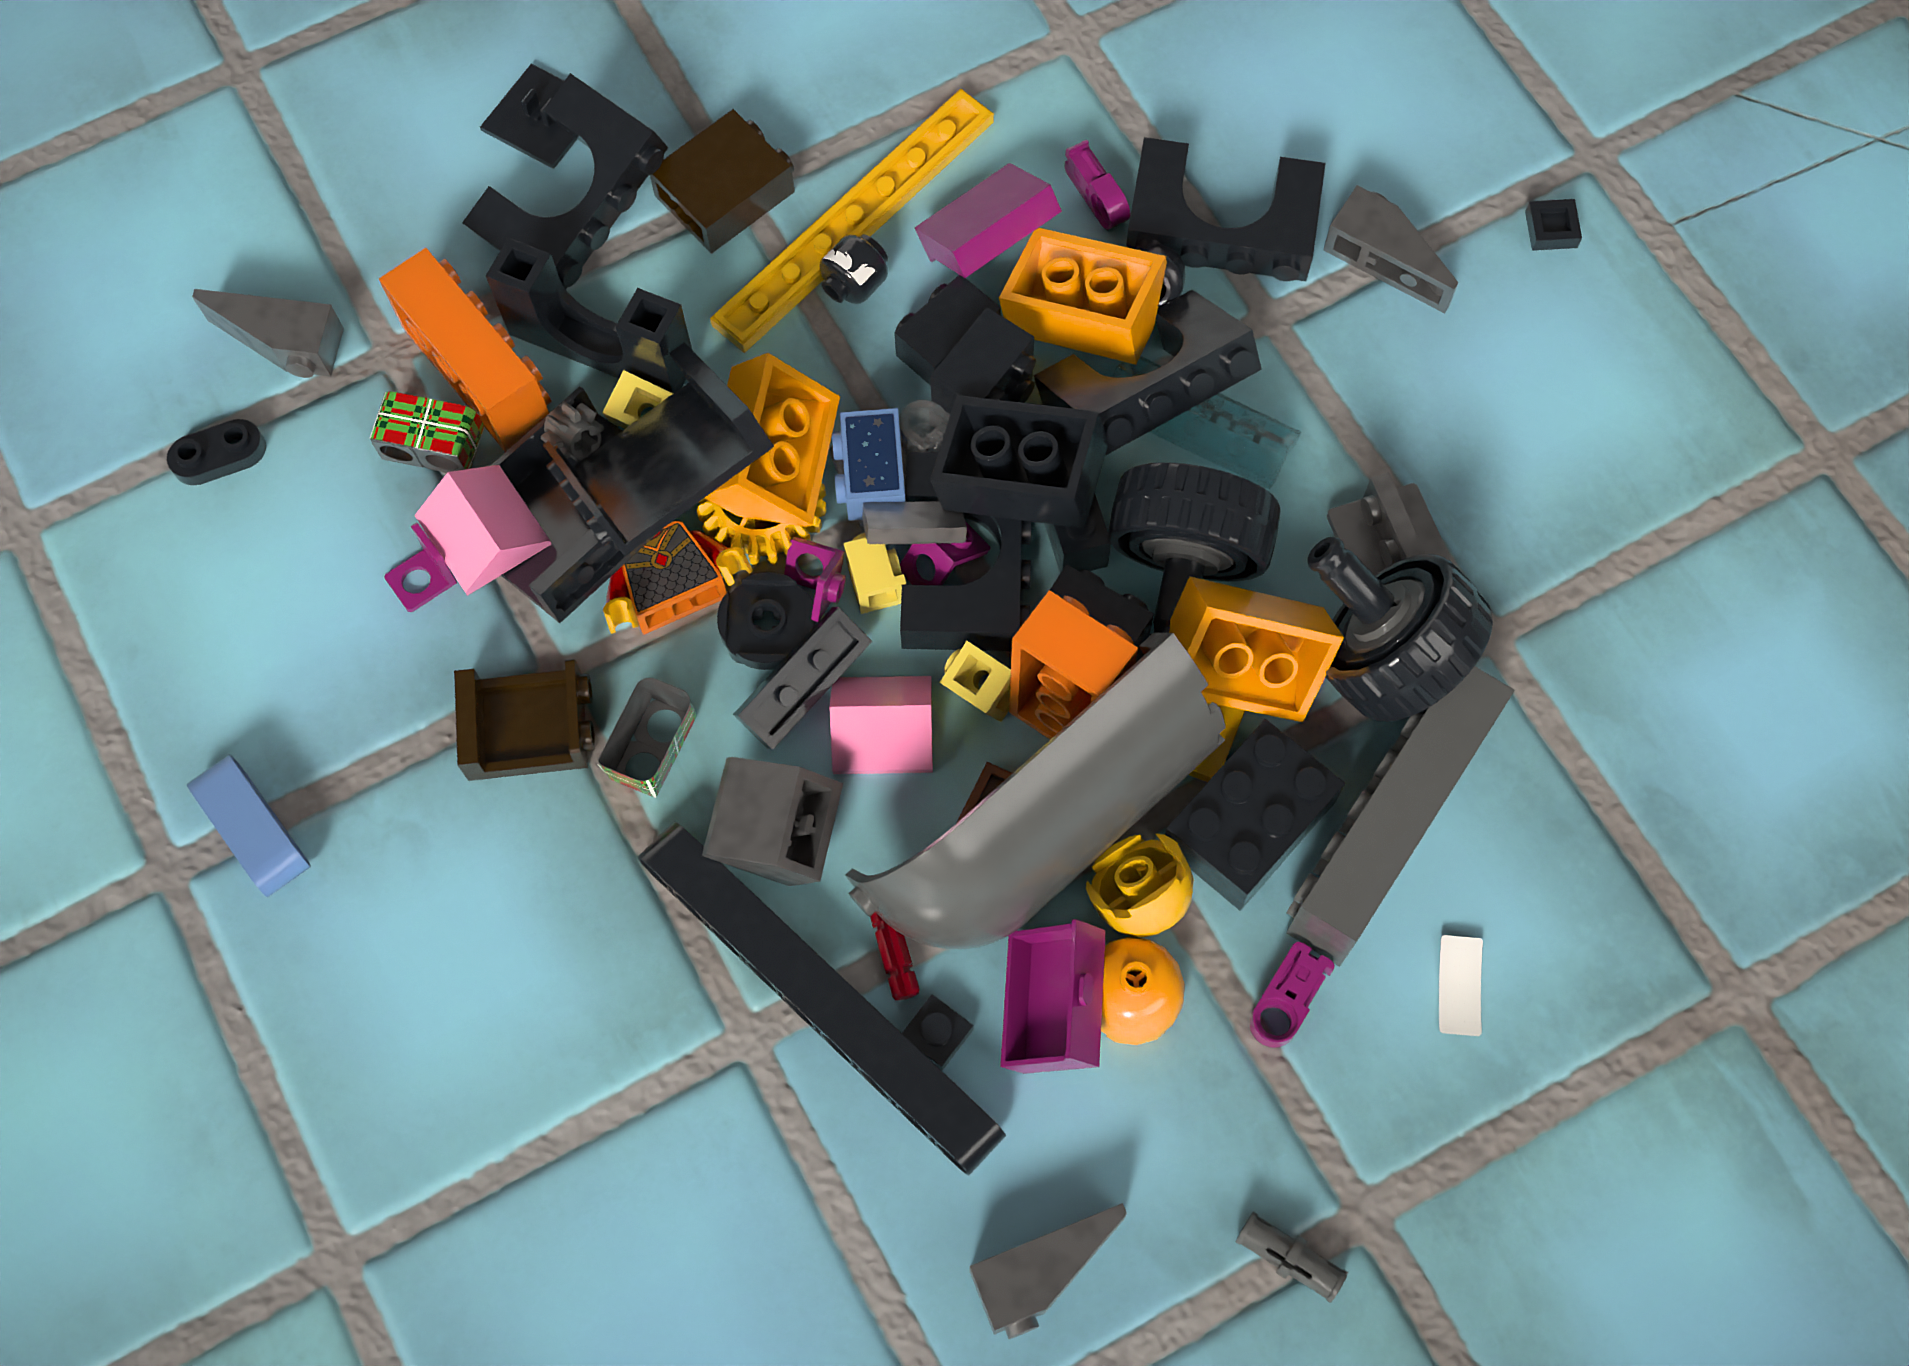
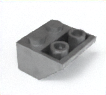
[702,757,843,886]

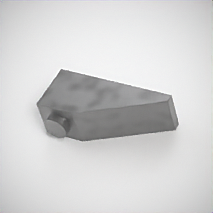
[1323,185,1459,314]
[192,289,344,378]
[969,1203,1127,1339]

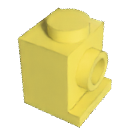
[602,370,673,429]
[844,533,906,614]
[939,641,1011,722]

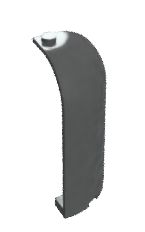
[845,633,1226,949]

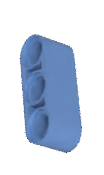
[187,754,311,897]

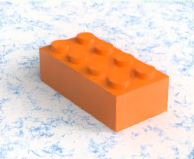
[379,248,552,452]
[1009,590,1138,739]

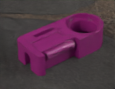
[1064,140,1130,230]
[1250,942,1335,1048]

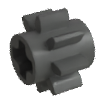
[541,402,604,463]

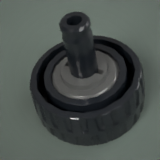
[1108,463,1281,636]
[1307,536,1493,722]

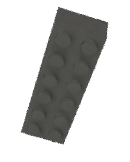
[1286,666,1515,967]

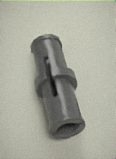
[1235,1211,1348,1303]

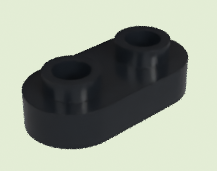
[167,419,266,486]

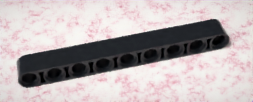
[637,821,1006,1176]

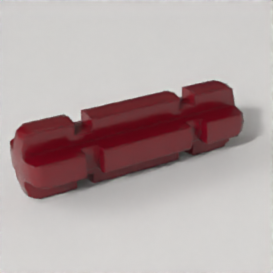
[870,912,920,1001]

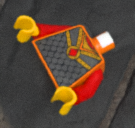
[603,521,753,635]

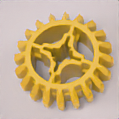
[696,483,827,567]

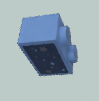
[832,408,905,521]

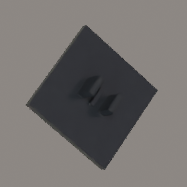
[480,63,577,169]

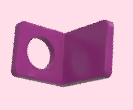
[900,521,991,585]
[384,522,457,612]
[784,537,846,622]

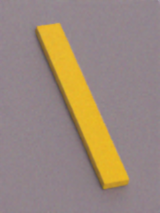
[710,88,994,353]

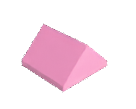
[414,465,552,596]
[829,676,933,774]

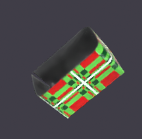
[370,391,484,473]
[597,678,697,798]

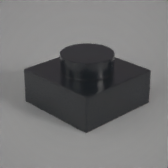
[1525,199,1582,251]
[902,994,974,1071]

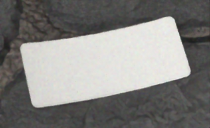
[1439,935,1483,1036]

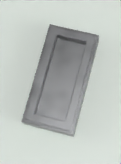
[862,502,967,544]

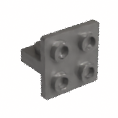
[1327,472,1452,575]

